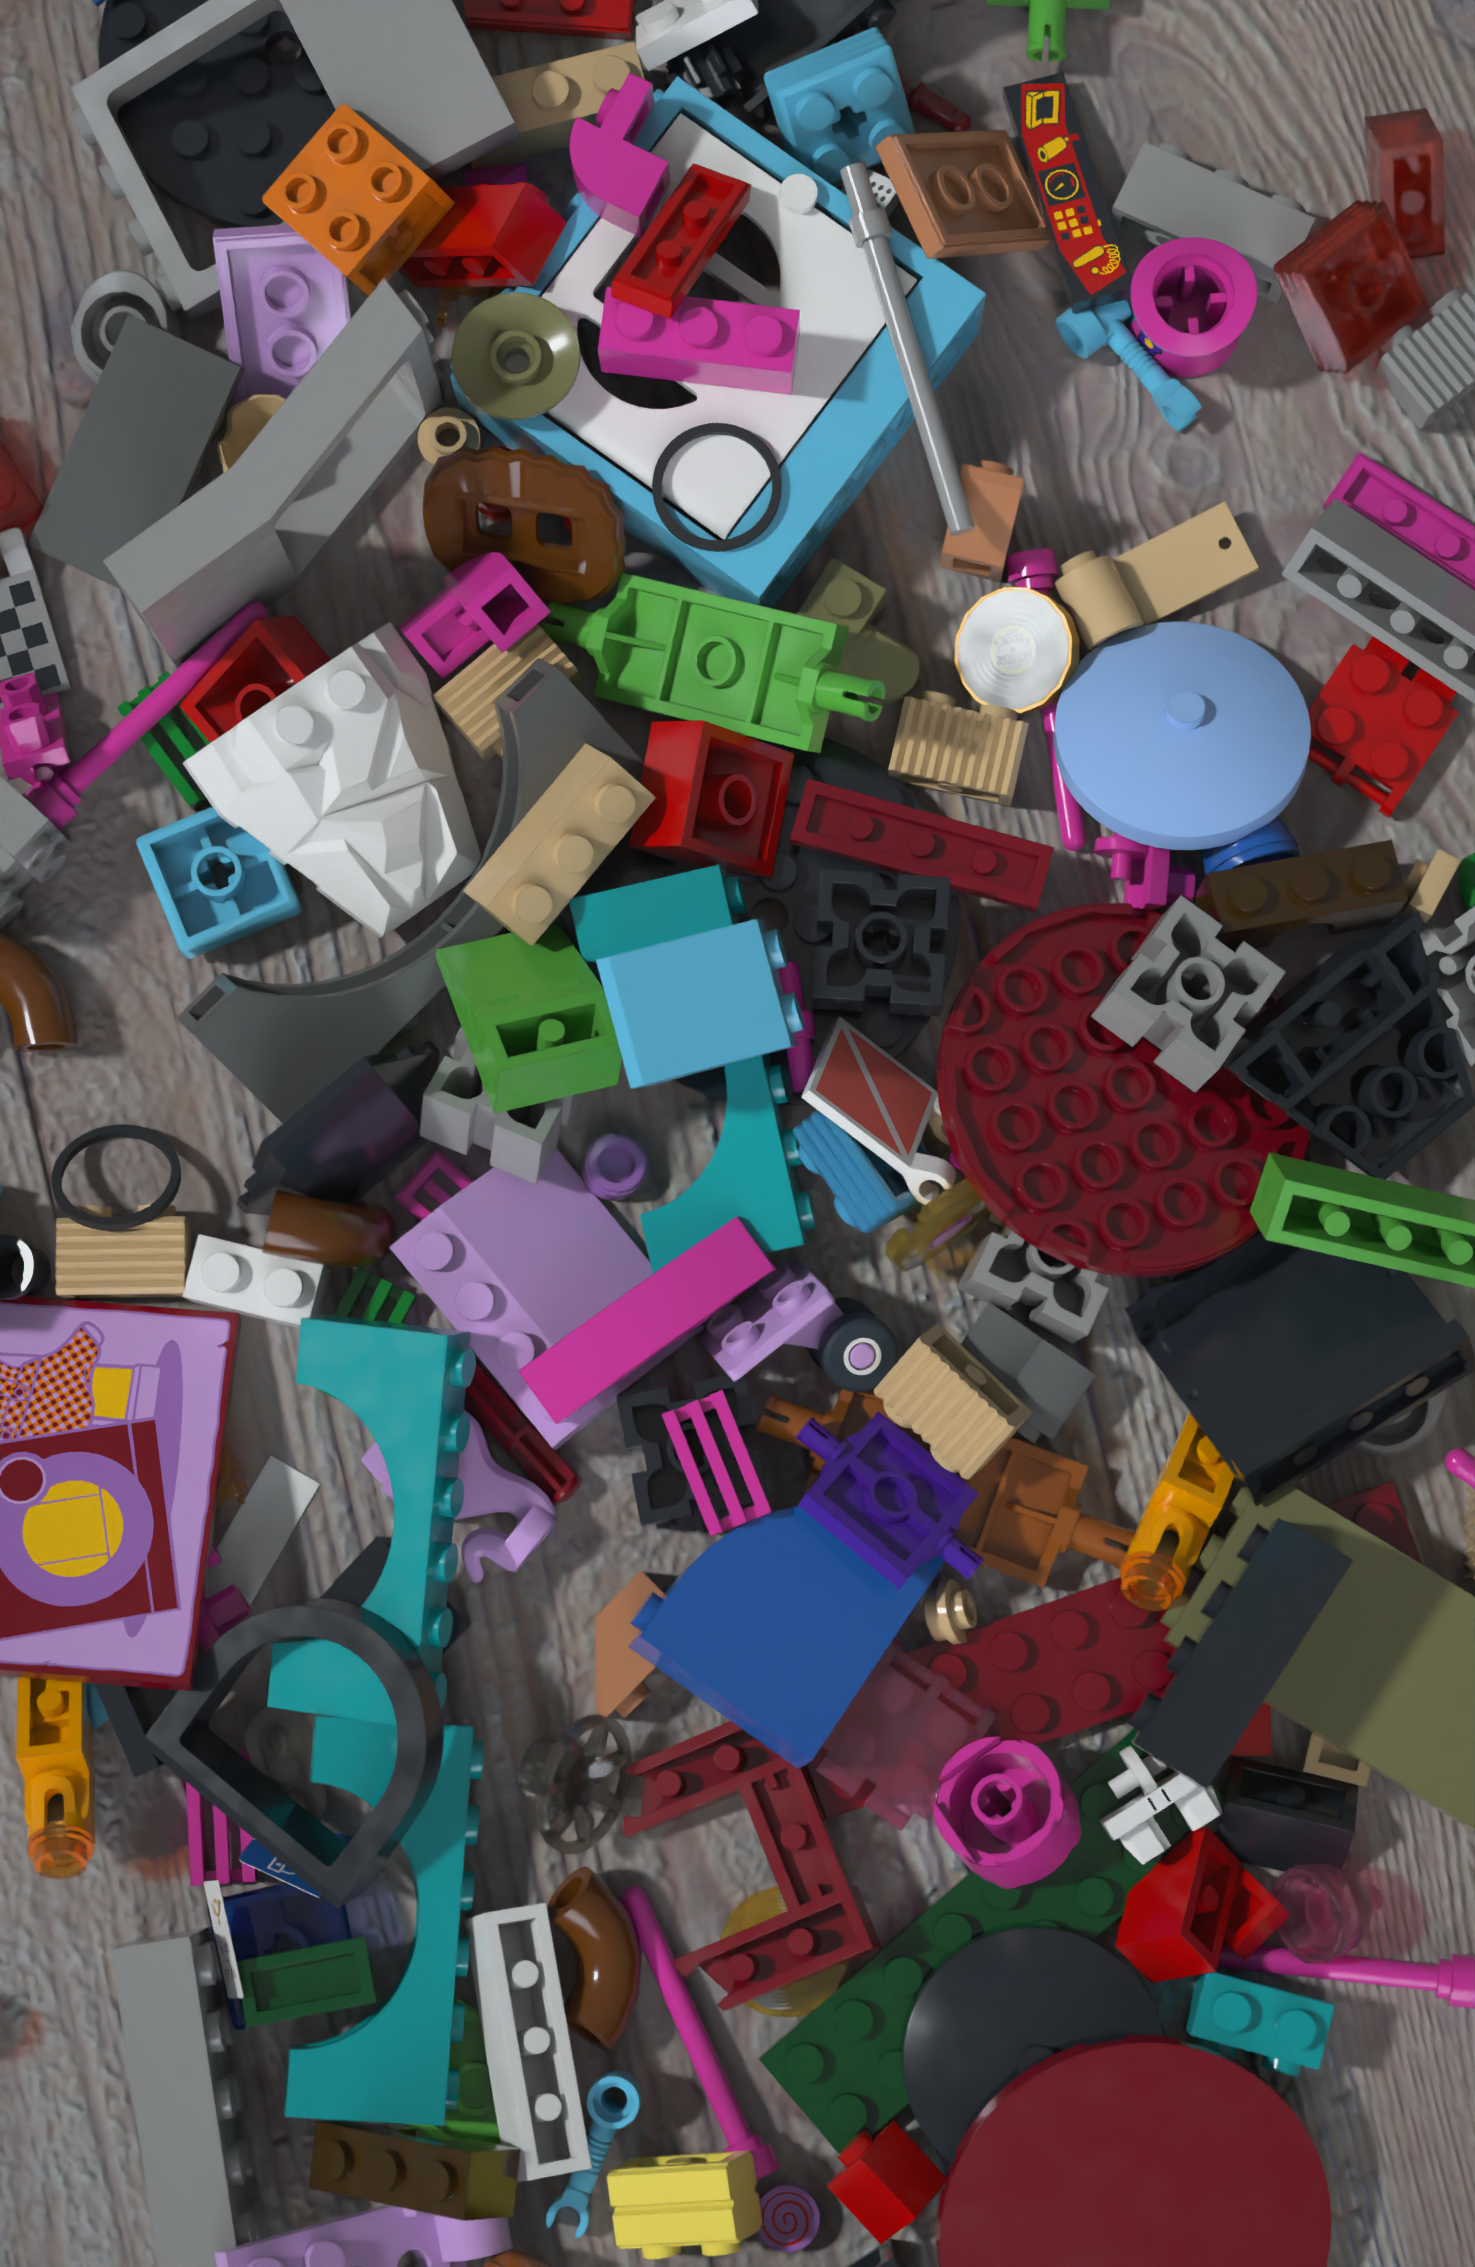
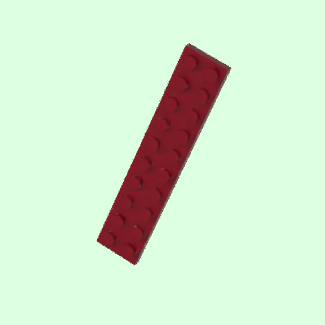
[807,1481,1423,1820]

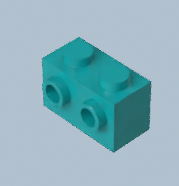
[1184,1969,1335,2077]

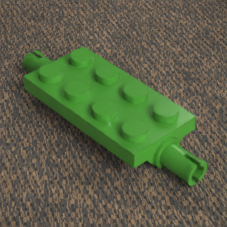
[541,573,885,753]

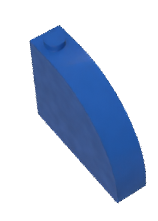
[628,1506,945,1769]

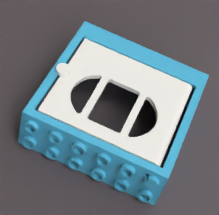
[450,76,986,608]

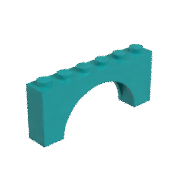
[569,865,817,1274]
[267,1315,476,1726]
[283,1716,484,2126]

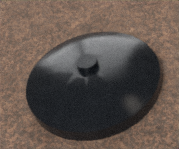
[901,1924,1163,2165]

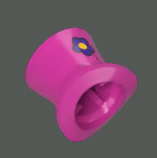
[1126,237,1257,378]

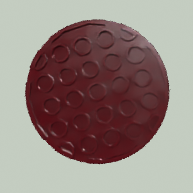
[937,903,1311,1277]
[936,2035,1332,2267]

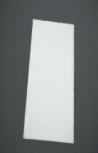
[205,1455,320,1605]

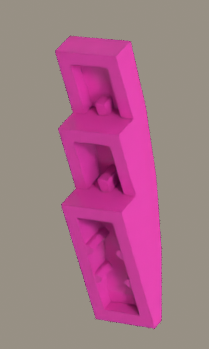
[518,1216,776,1424]

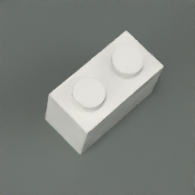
[182,1234,332,1329]

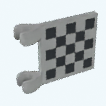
[0,527,72,709]

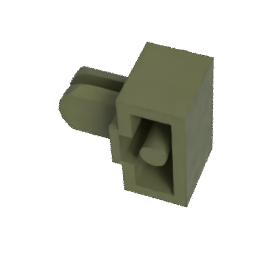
[797,557,919,706]

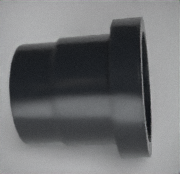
[0,1235,51,1300]

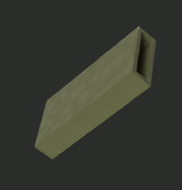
[1160,1485,1475,1832]

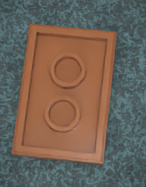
[875,130,1050,259]

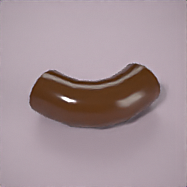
[0,933,78,1052]
[262,1190,397,1268]
[547,1867,642,2052]

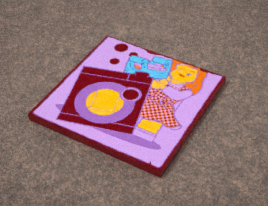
[0,1296,241,1691]

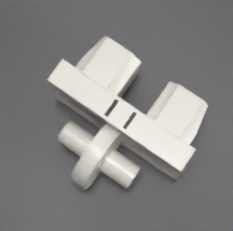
[1099,1746,1223,1864]

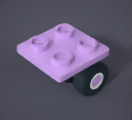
[699,1260,899,1392]

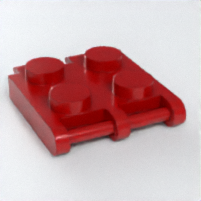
[1308,636,1459,818]

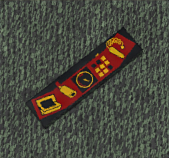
[1003,72,1132,313]

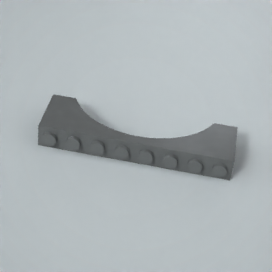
[176,658,644,1123]

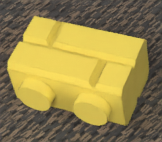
[607,2150,762,2259]

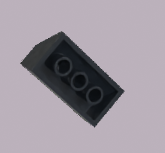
[1128,1518,1353,1789]

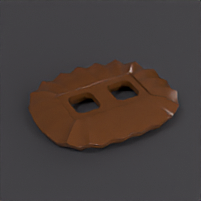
[423,446,627,605]

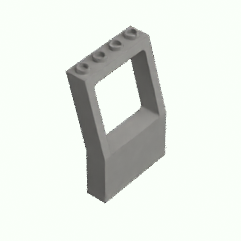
[70,0,520,322]
[103,278,445,668]

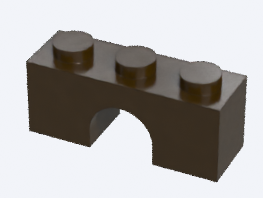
[1193,840,1408,952]
[309,2120,520,2221]

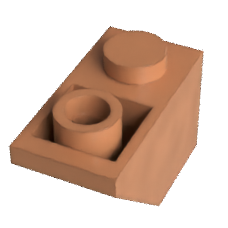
[940,460,1025,583]
[595,1571,665,1719]

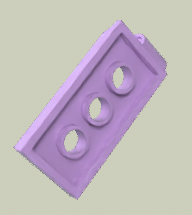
[214,2205,513,2267]

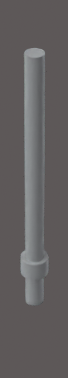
[840,163,975,536]

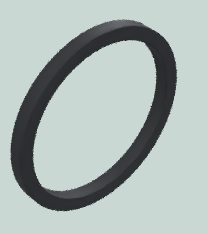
[652,423,782,552]
[51,1124,181,1231]

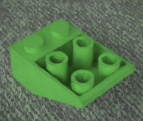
[436,922,622,1114]

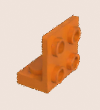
[262,104,455,296]

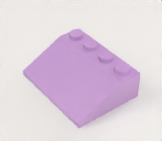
[389,1148,704,1450]

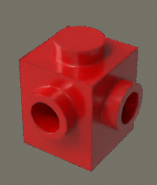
[827,2121,948,2244]

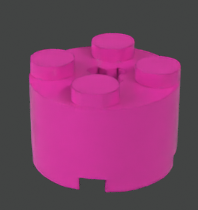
[934,1737,1081,1889]

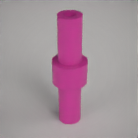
[778,962,817,1092]

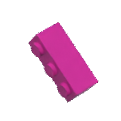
[598,286,800,395]

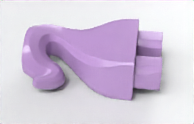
[361,1410,559,1583]

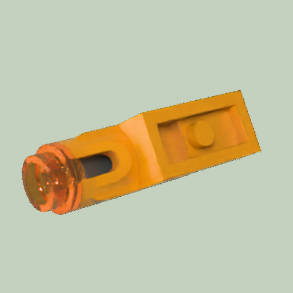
[1120,1412,1234,1611]
[16,1677,95,1879]

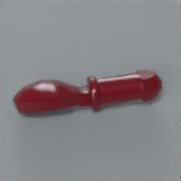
[897,66,972,132]

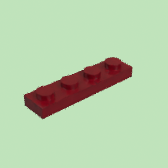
[790,778,1054,913]

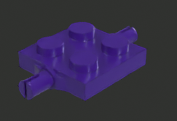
[795,1411,985,1589]

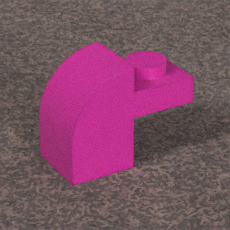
[570,72,671,238]
[399,552,551,679]

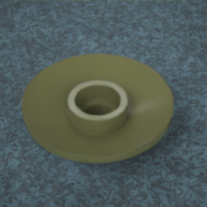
[451,292,580,420]

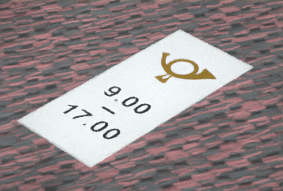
[203,1880,244,1998]

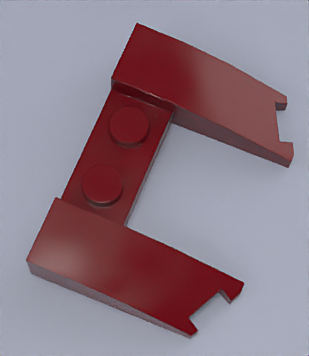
[622,1721,882,2011]

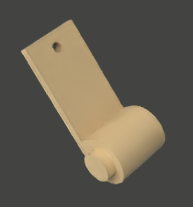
[1055,501,1259,652]

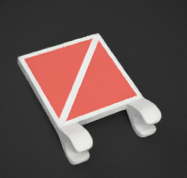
[802,1016,956,1205]

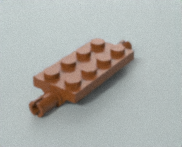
[757,1389,1135,1588]

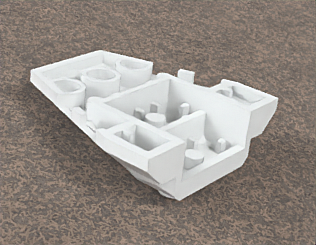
[182,622,481,938]

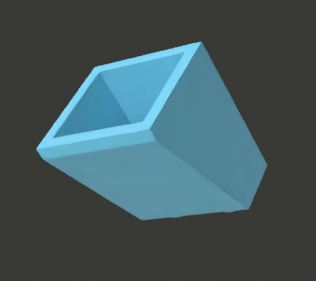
[596,919,804,1089]

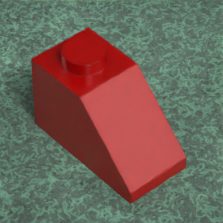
[1115,1825,1241,1983]

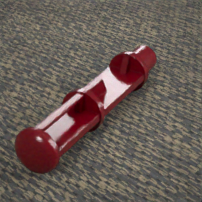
[464,1361,582,1504]

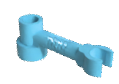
[1055,300,1202,432]
[546,2070,641,2239]

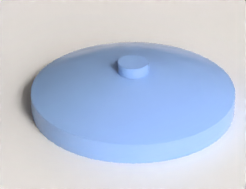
[1054,622,1311,850]

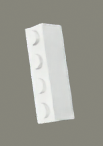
[463,1902,592,2182]

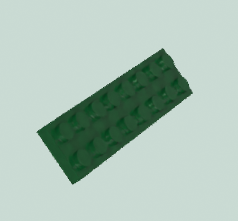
[759,1728,1223,2153]

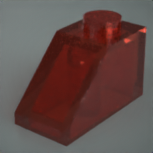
[1365,108,1445,264]

